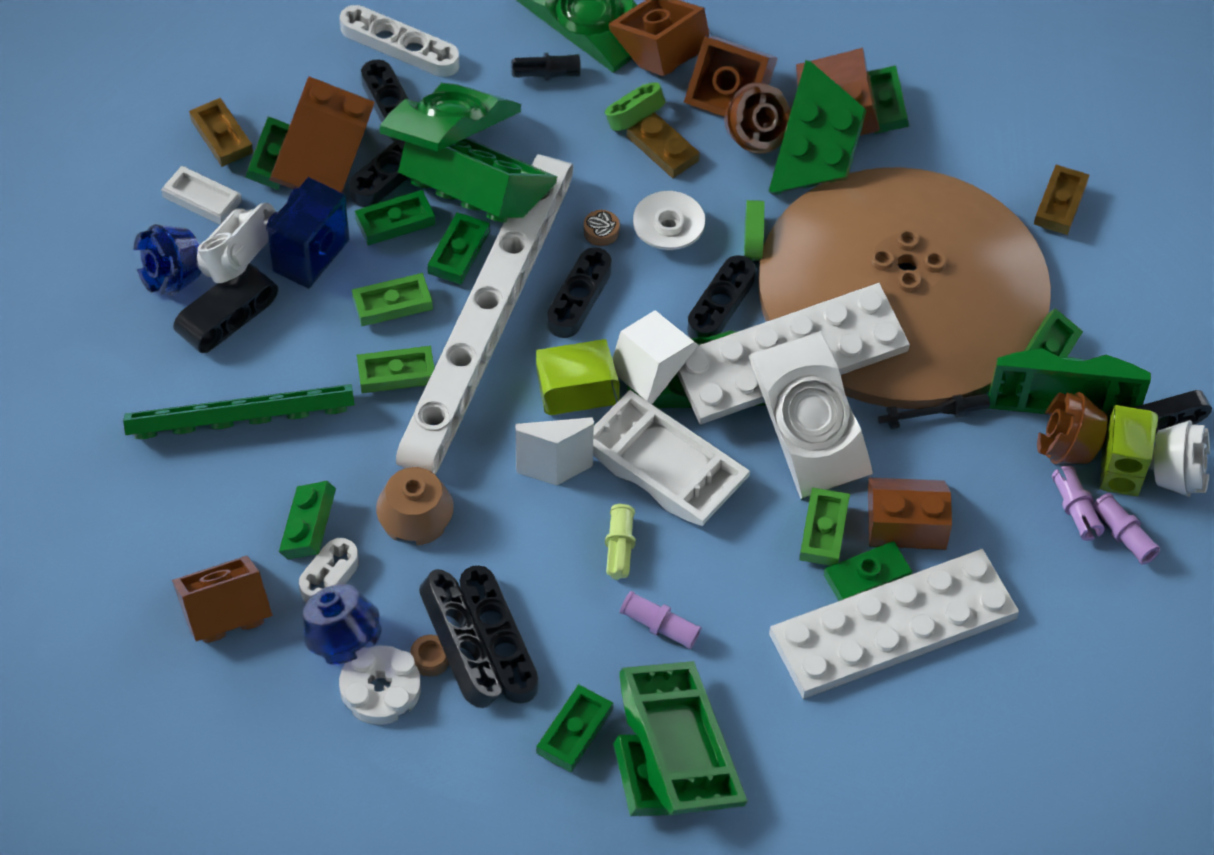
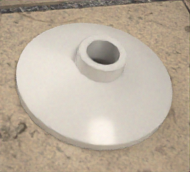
[633,191,705,250]

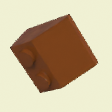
[609,0,710,76]
[684,36,778,116]
[867,477,952,550]
[172,555,273,643]

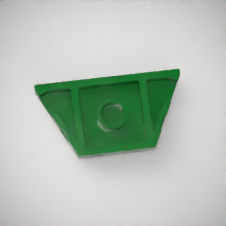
[768,60,867,195]

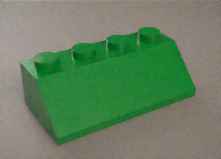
[398,138,558,222]

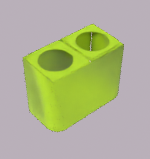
[536,339,620,415]
[1099,405,1158,497]

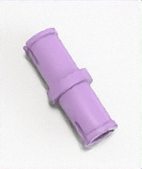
[1052,465,1105,541]
[1093,493,1160,565]
[620,591,702,649]

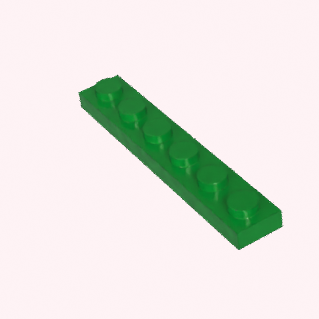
[123,384,355,439]

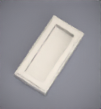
[161,166,242,225]

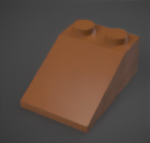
[796,48,880,136]
[269,76,375,206]

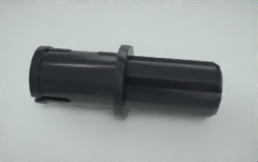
[511,53,581,80]

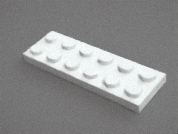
[677,283,910,425]
[769,548,1019,699]

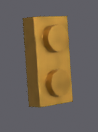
[189,97,253,167]
[627,112,700,178]
[1033,164,1090,235]

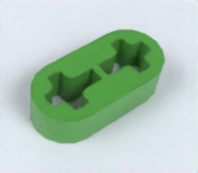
[605,82,666,131]
[744,200,765,261]

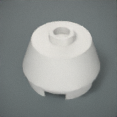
[1149,420,1210,497]

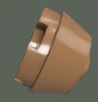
[376,467,454,545]

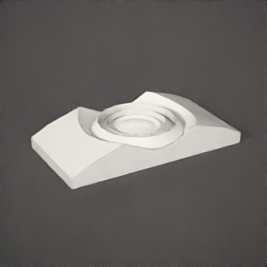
[748,331,873,499]
[593,390,750,526]

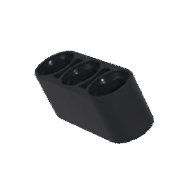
[173,263,279,353]

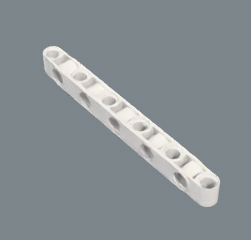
[396,154,574,475]

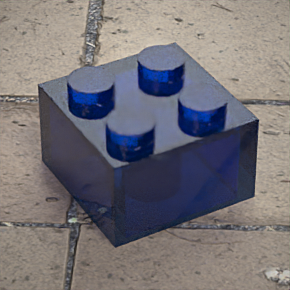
[266,177,350,289]

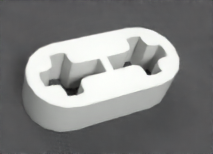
[299,538,359,606]

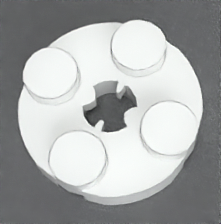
[339,645,421,725]

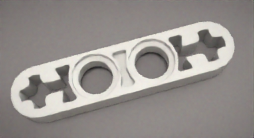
[340,5,459,77]

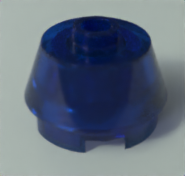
[133,224,202,296]
[303,584,382,665]

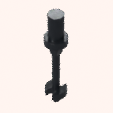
[878,393,990,429]

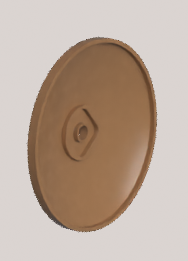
[758,167,1051,409]

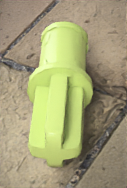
[605,504,636,580]

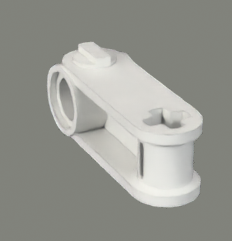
[197,203,278,283]

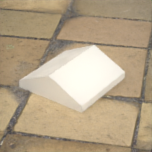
[612,310,698,405]
[515,417,594,485]

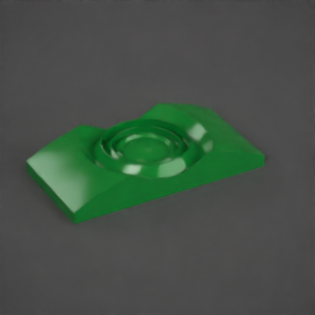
[517,0,637,73]
[380,83,521,152]
[987,348,1151,419]
[619,661,748,815]

